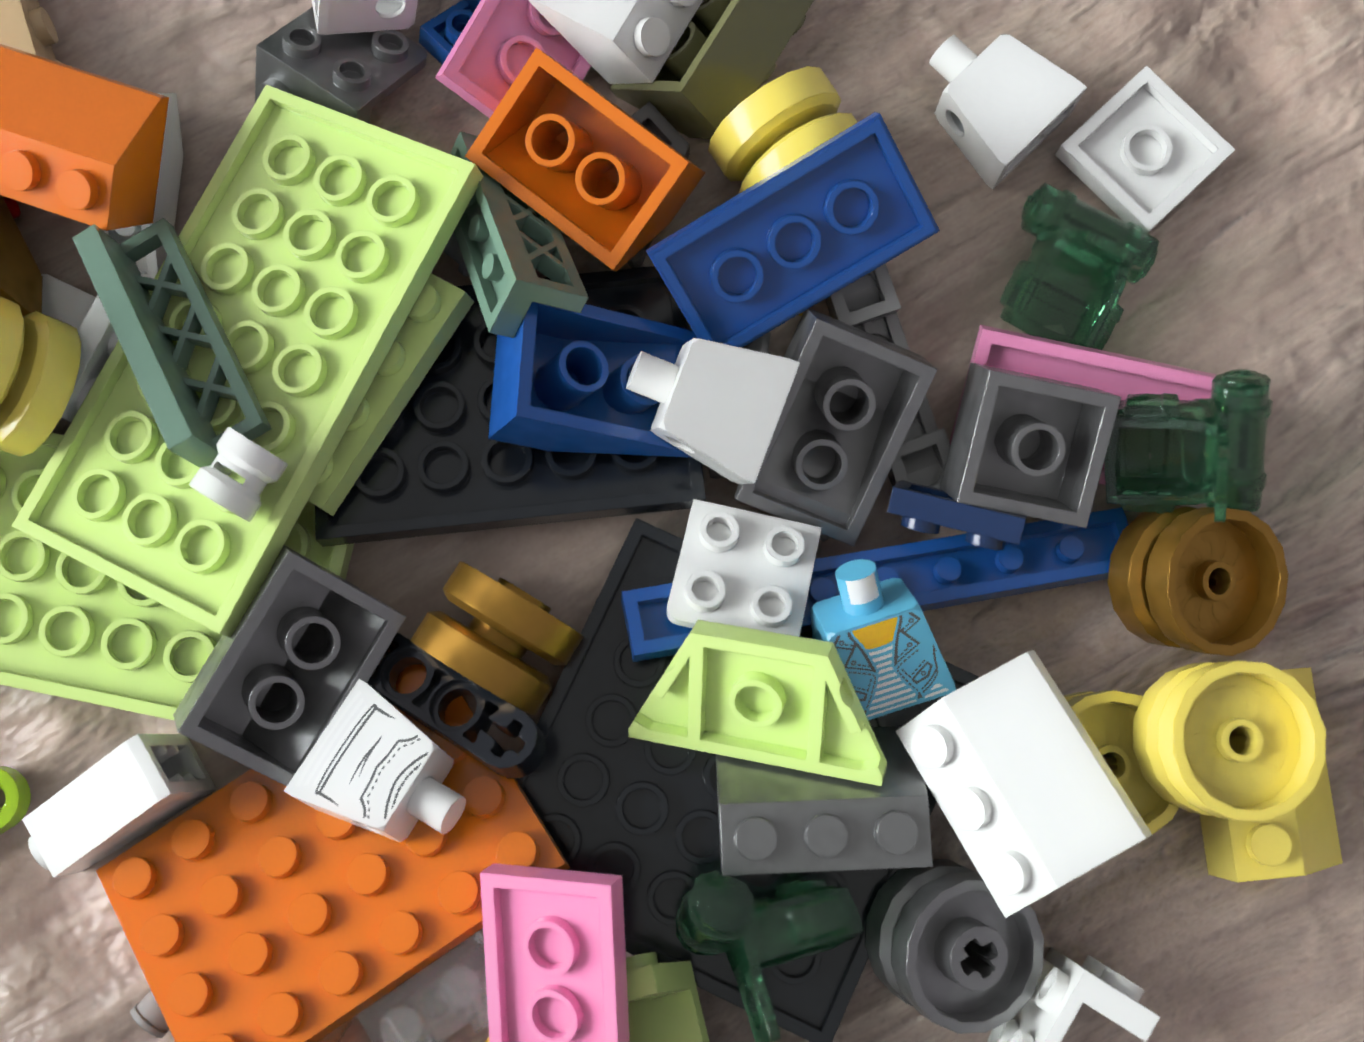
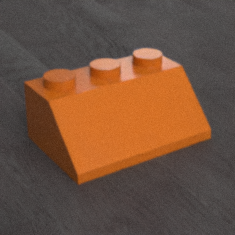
[0,44,169,231]
[465,47,706,272]

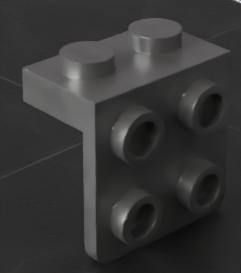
[255,7,427,124]

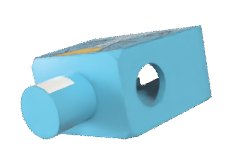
[810,559,956,720]

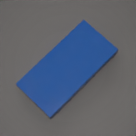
[646,112,940,348]

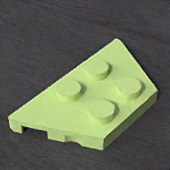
[628,620,887,786]

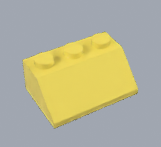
[1199,667,1343,882]

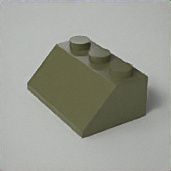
[610,0,814,139]

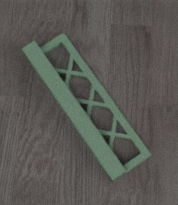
[450,131,589,338]
[72,218,272,468]

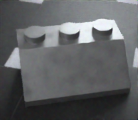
[173,545,406,786]
[716,726,933,876]

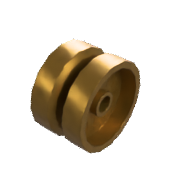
[1108,505,1288,656]
[410,561,584,716]

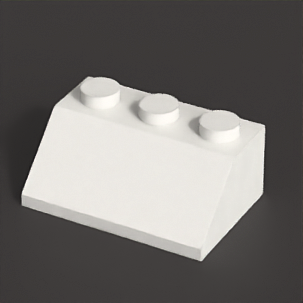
[528,0,703,84]
[896,650,1153,918]

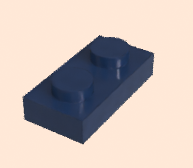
[887,480,1027,550]

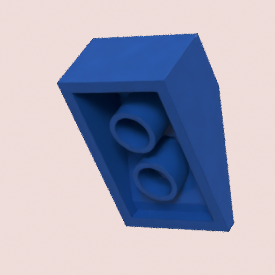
[488,302,697,458]

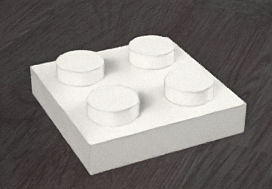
[1055,66,1235,239]

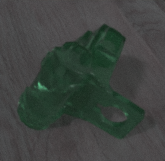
[1000,182,1159,350]
[1104,369,1273,522]
[675,870,863,1042]

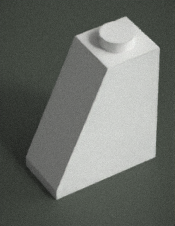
[22,734,217,878]

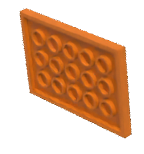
[96,664,571,1042]

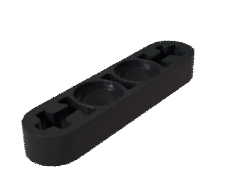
[367,632,546,779]

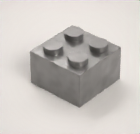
[940,363,1121,528]

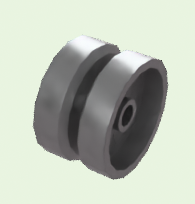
[865,859,1044,1034]

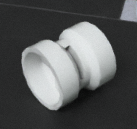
[189,427,289,522]

